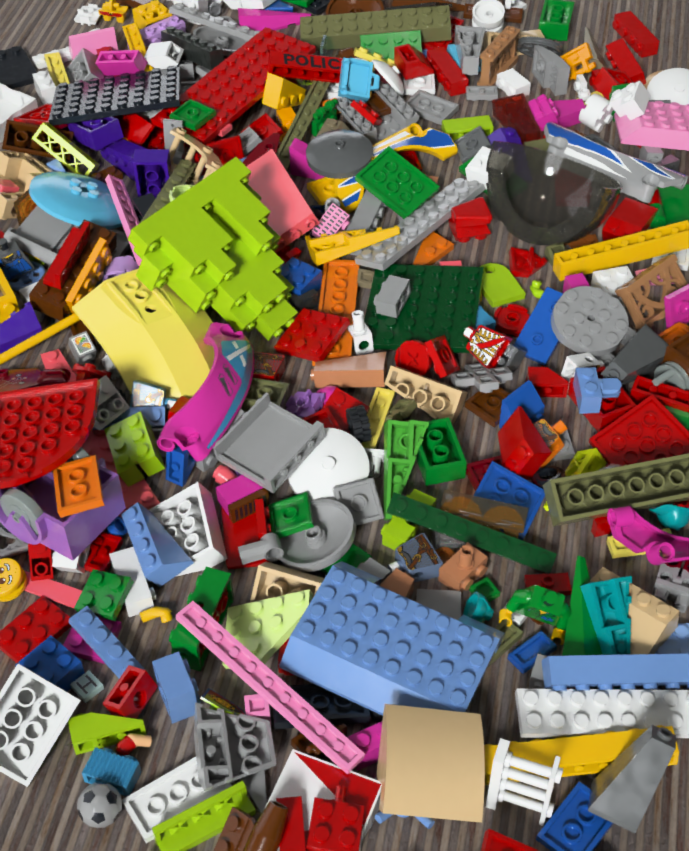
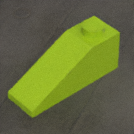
[68,712,147,755]

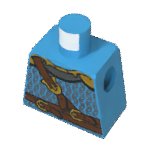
[130,380,177,410]

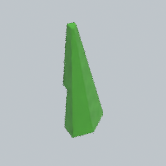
[384,420,429,521]

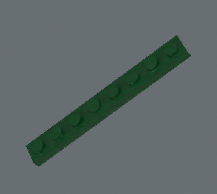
[386,492,557,574]

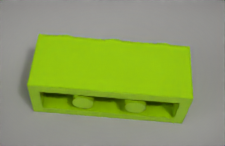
[441,115,494,141]

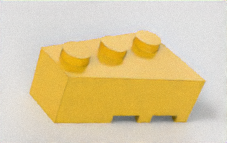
[262,72,306,110]

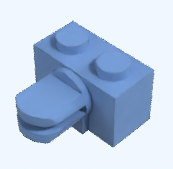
[573,367,622,414]

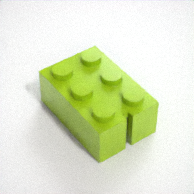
[104,411,165,487]

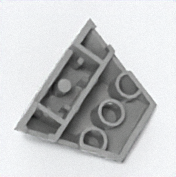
[194,702,276,791]

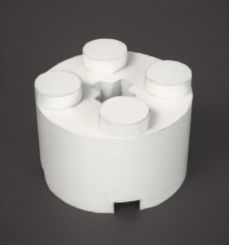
[579,94,614,133]

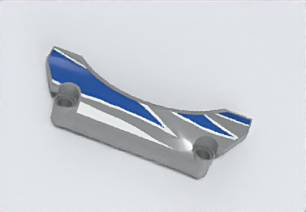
[543,122,688,203]

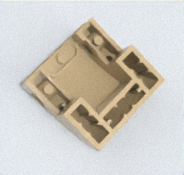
[0,151,54,220]

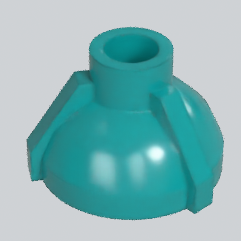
[463,592,494,622]

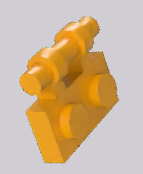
[560,43,596,81]

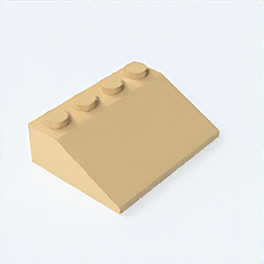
[590,567,680,654]

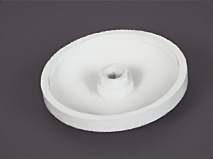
[647,68,689,105]
[288,428,370,501]

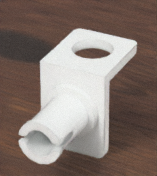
[347,310,374,356]
[364,448,384,478]

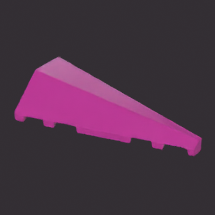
[238,8,311,31]

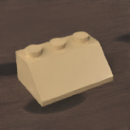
[250,562,325,603]

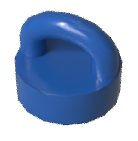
[107,516,127,537]

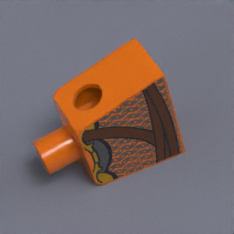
[533,419,568,468]

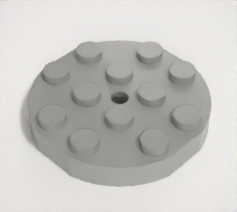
[551,286,629,357]

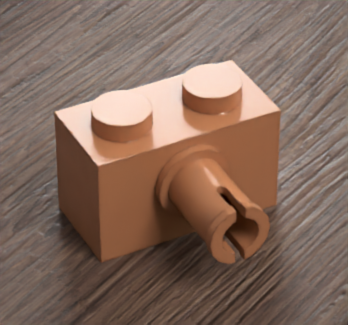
[438,542,488,593]

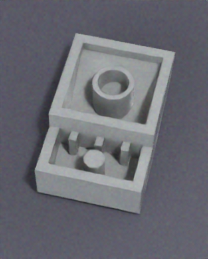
[531,45,570,96]

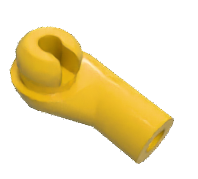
[139,606,173,623]

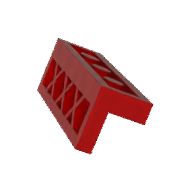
[43,221,90,290]

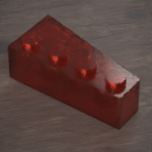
[492,93,540,148]

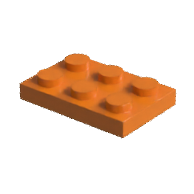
[53,455,105,518]

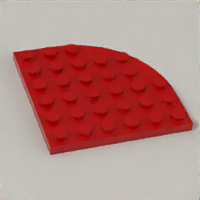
[0,378,100,489]

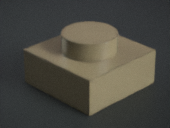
[357,268,375,289]

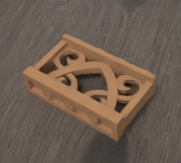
[477,26,521,86]
[615,254,688,329]

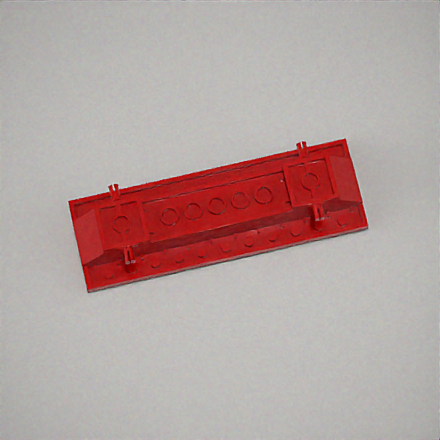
[151,27,316,148]

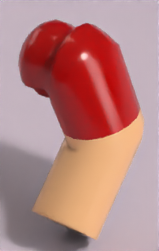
[116,733,152,756]

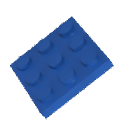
[465,461,545,540]

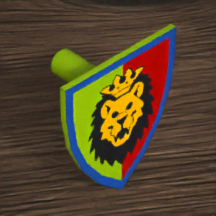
[200,688,246,716]

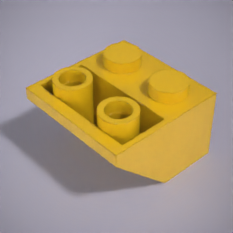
[132,0,173,30]

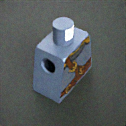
[387,533,443,582]

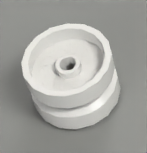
[472,0,505,34]

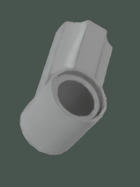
[238,533,284,565]

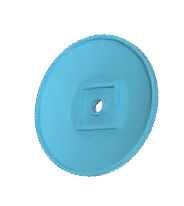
[29,171,123,229]

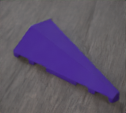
[0,302,45,354]

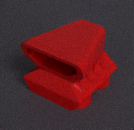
[448,197,492,243]

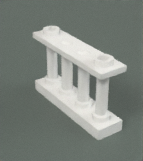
[486,738,563,826]

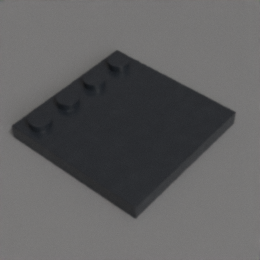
[0,46,37,89]

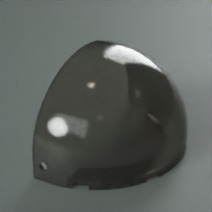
[486,141,623,245]

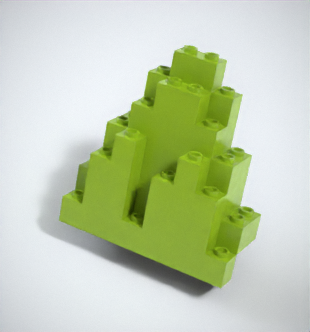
[128,157,298,341]

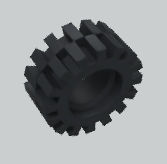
[346,405,372,443]

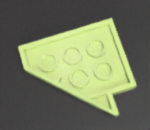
[222,589,313,669]

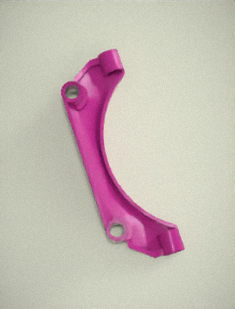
[607,506,689,565]

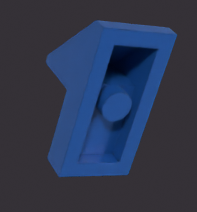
[166,445,196,487]

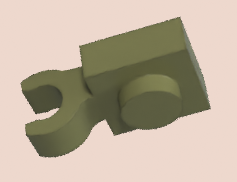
[386,399,417,421]

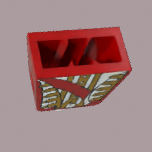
[463,325,513,369]

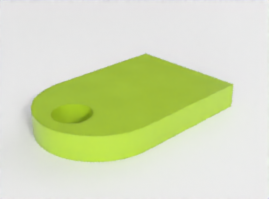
[480,263,526,308]

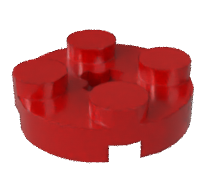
[494,304,530,337]

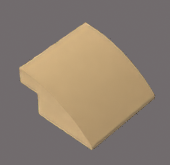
[376,703,485,823]

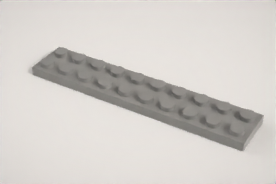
[355,178,486,271]

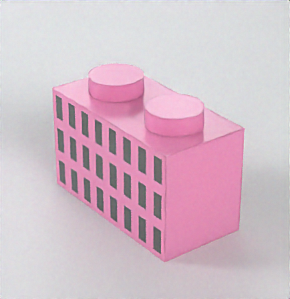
[312,203,350,238]

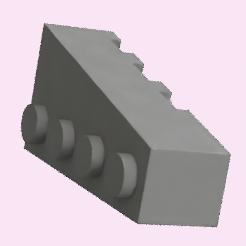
[454,25,486,75]

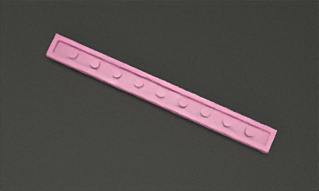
[176,601,365,775]

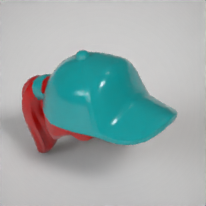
[649,500,689,531]

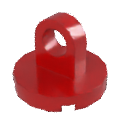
[395,340,432,375]

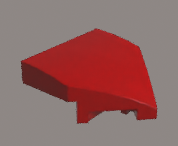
[509,247,548,278]

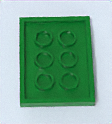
[355,146,440,219]

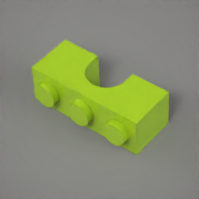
[381,488,437,550]

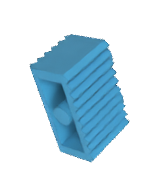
[82,747,142,796]

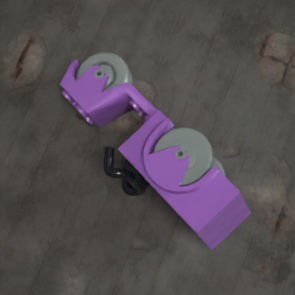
[0,447,126,561]

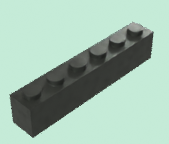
[161,26,224,70]

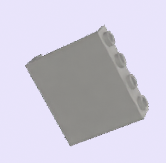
[213,392,326,494]

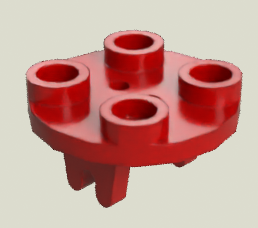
[72,363,112,381]

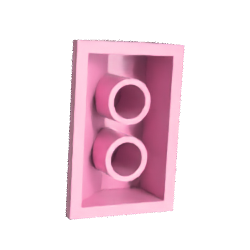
[69,27,118,60]

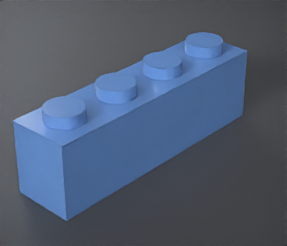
[121,502,195,587]

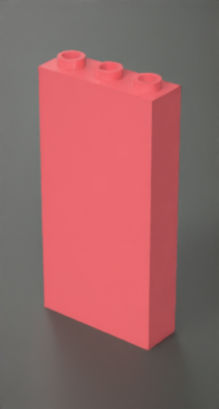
[246,149,320,253]

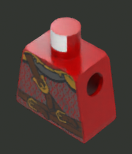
[252,352,285,382]

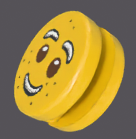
[0,558,27,602]

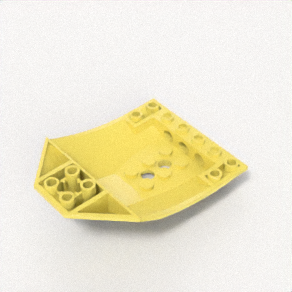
[72,269,214,400]

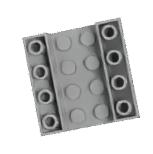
[335,83,419,144]

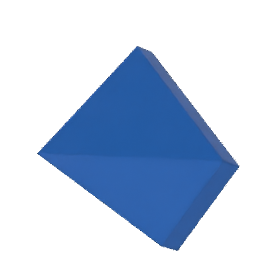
[264,0,293,12]

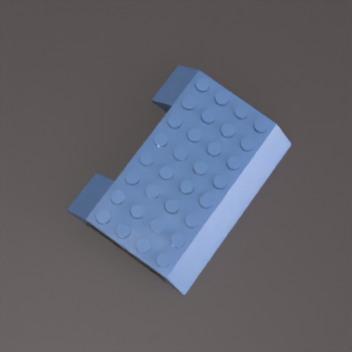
[279,561,505,716]

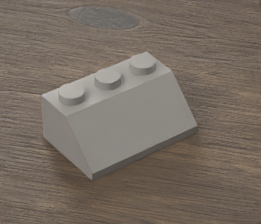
[65,48,104,84]

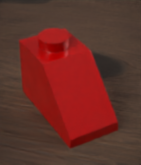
[526,367,569,398]

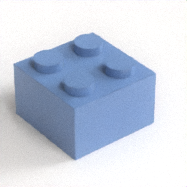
[152,652,201,724]

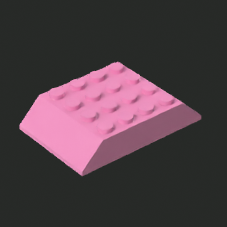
[614,101,689,151]

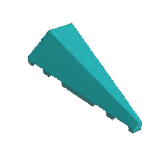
[580,576,632,689]

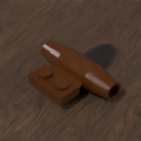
[214,800,289,851]

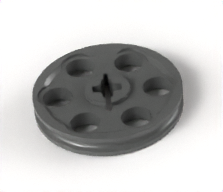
[517,36,563,57]

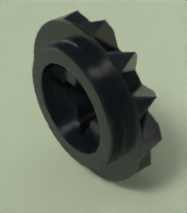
[532,466,566,489]

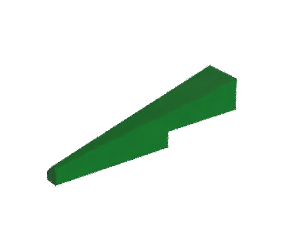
[562,556,603,656]

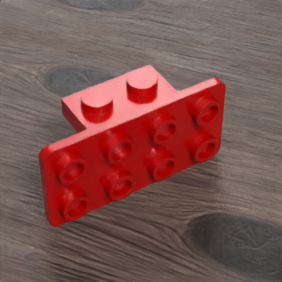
[221,499,271,569]

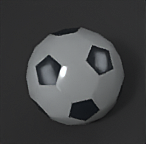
[77,782,122,828]

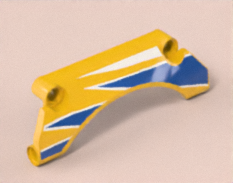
[328,123,458,214]

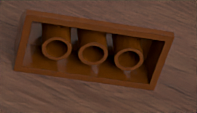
[2,120,74,161]

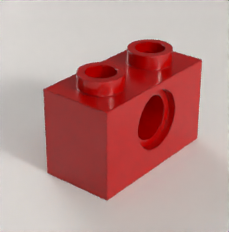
[102,665,158,719]

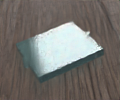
[320,35,327,56]

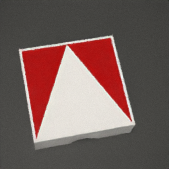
[265,749,382,851]

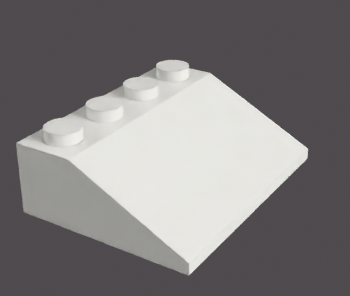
[149,482,227,577]
[0,663,80,787]

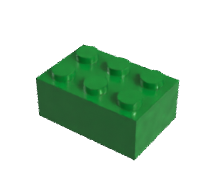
[538,0,575,41]
[416,417,467,486]

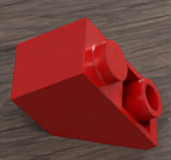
[28,543,54,581]

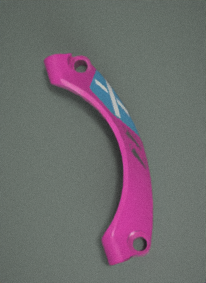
[157,322,255,462]

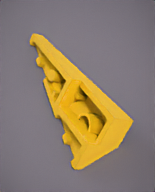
[305,225,400,266]

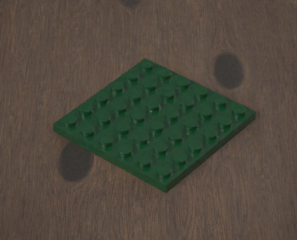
[359,264,484,353]

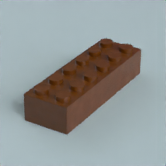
[29,219,117,320]

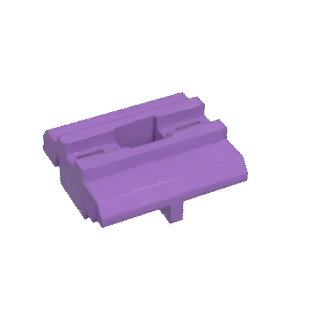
[286,389,325,418]

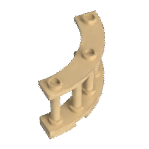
[169,127,223,185]

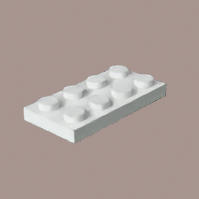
[122,757,232,843]

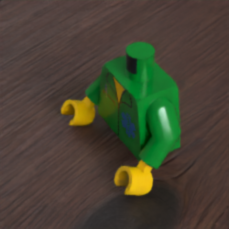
[499,585,571,645]

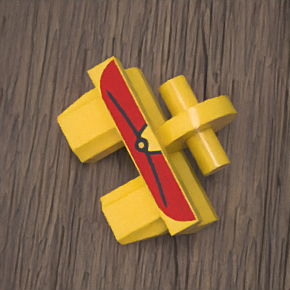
[98,0,129,23]

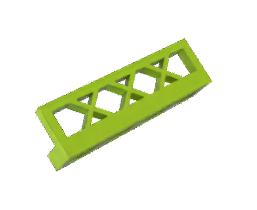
[152,781,256,851]

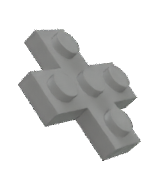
[450,363,513,393]

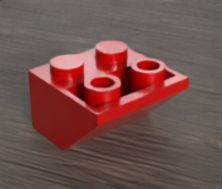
[394,44,434,80]

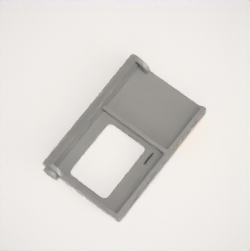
[3,205,130,287]

